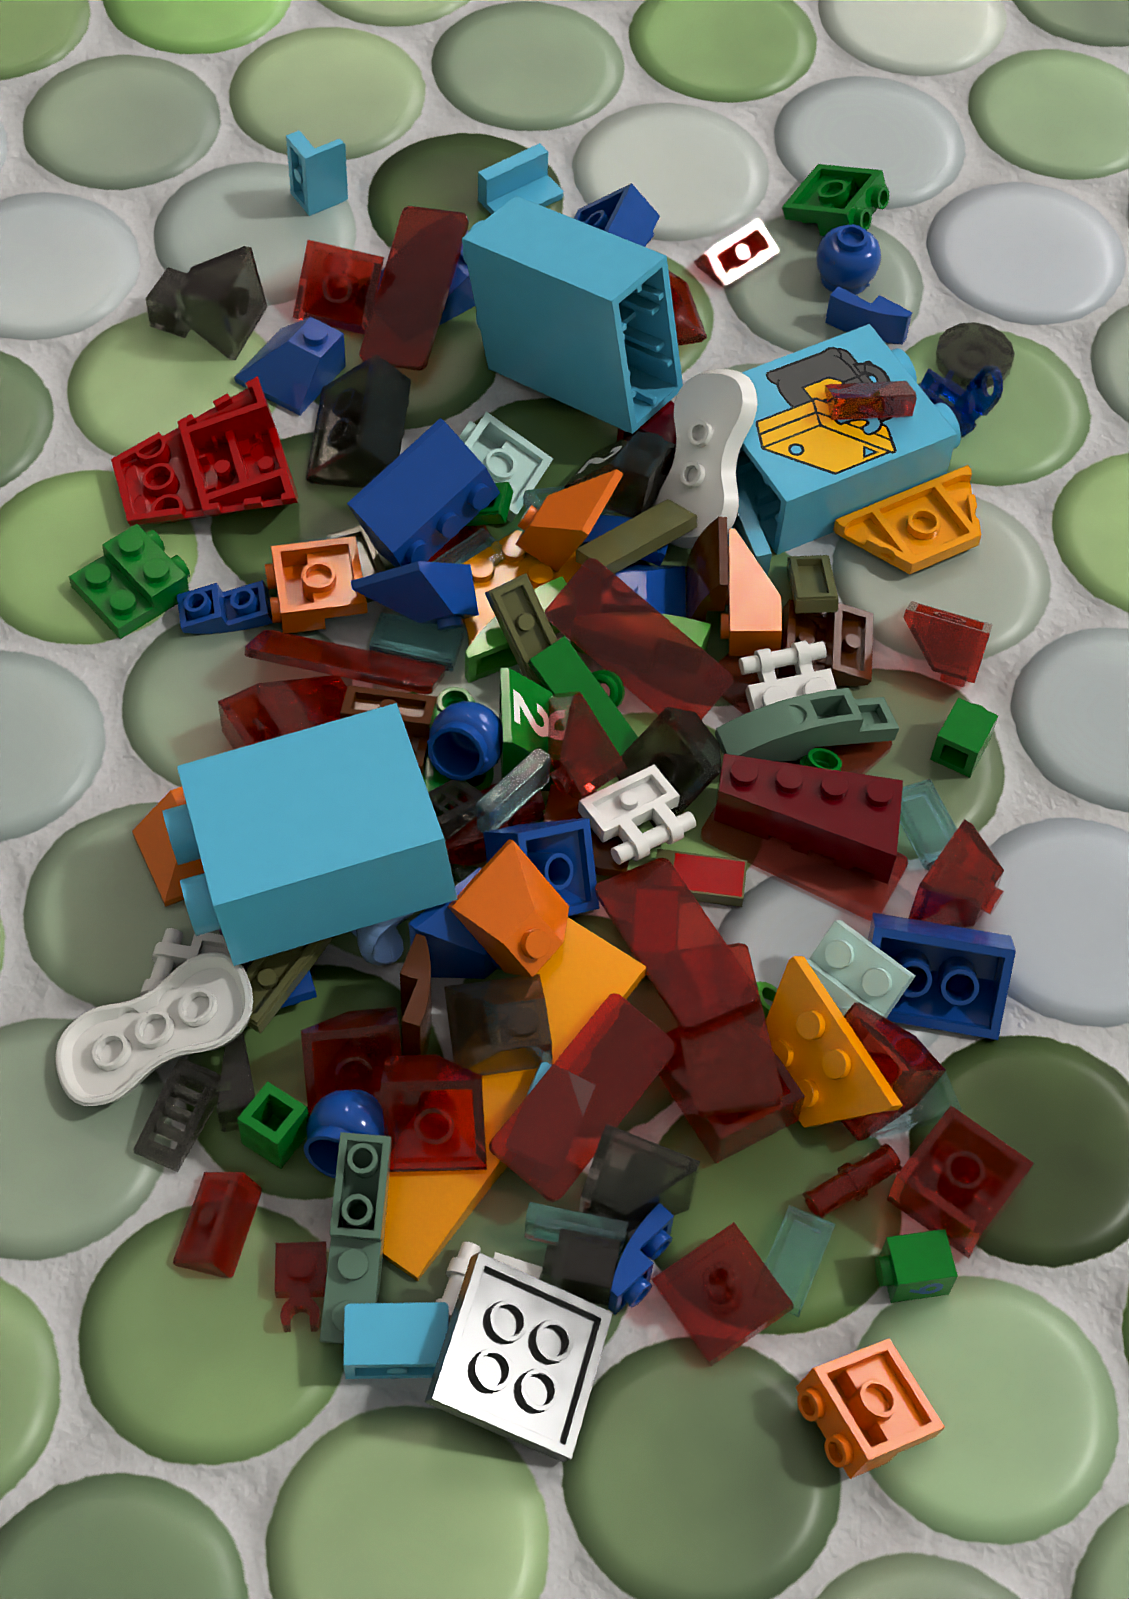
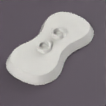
[656,369,757,549]
[55,952,253,1106]

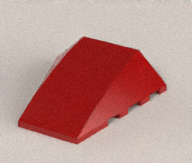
[111,376,298,526]

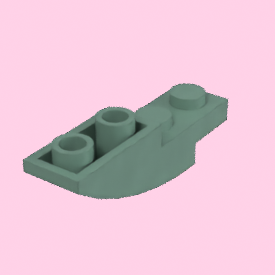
[714,688,899,762]
[320,1132,392,1344]

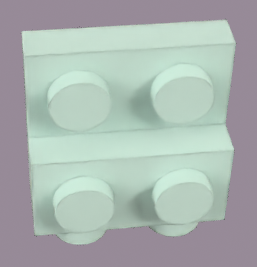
[459,411,553,522]
[806,920,915,1048]

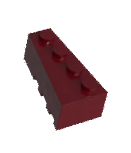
[714,754,903,885]

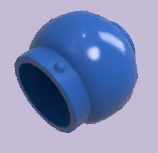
[816,224,881,295]
[427,701,503,781]
[304,1089,390,1178]

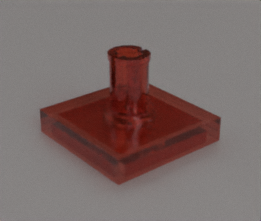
[652,1222,794,1367]

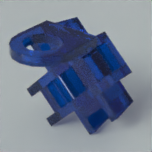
[918,365,1003,437]

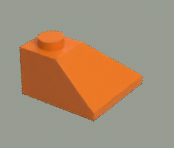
[515,469,623,572]
[132,786,204,907]
[447,840,569,977]

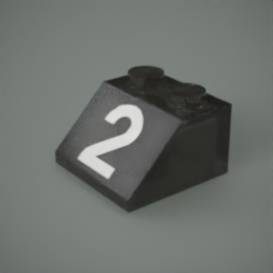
[564,431,676,518]

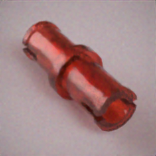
[803,1143,902,1220]

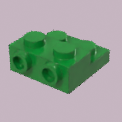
[782,164,889,236]
[69,524,190,639]

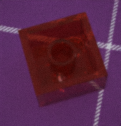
[887,1106,1034,1259]

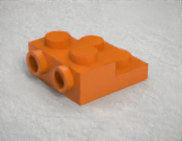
[265,536,368,634]
[795,1338,945,1479]

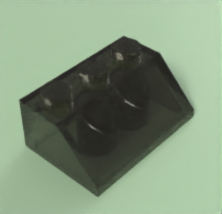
[306,354,411,488]

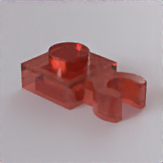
[275,1242,327,1332]

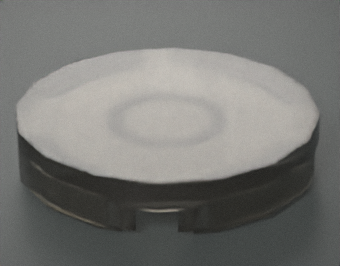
[936,322,1015,389]

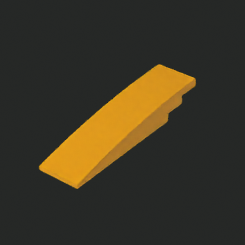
[383,917,646,1281]

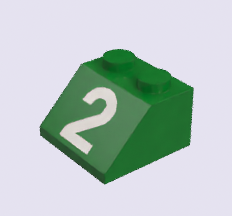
[499,668,564,792]

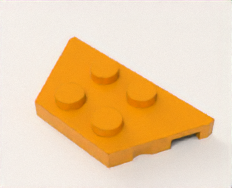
[833,465,982,575]
[462,530,597,646]
[754,956,903,1128]

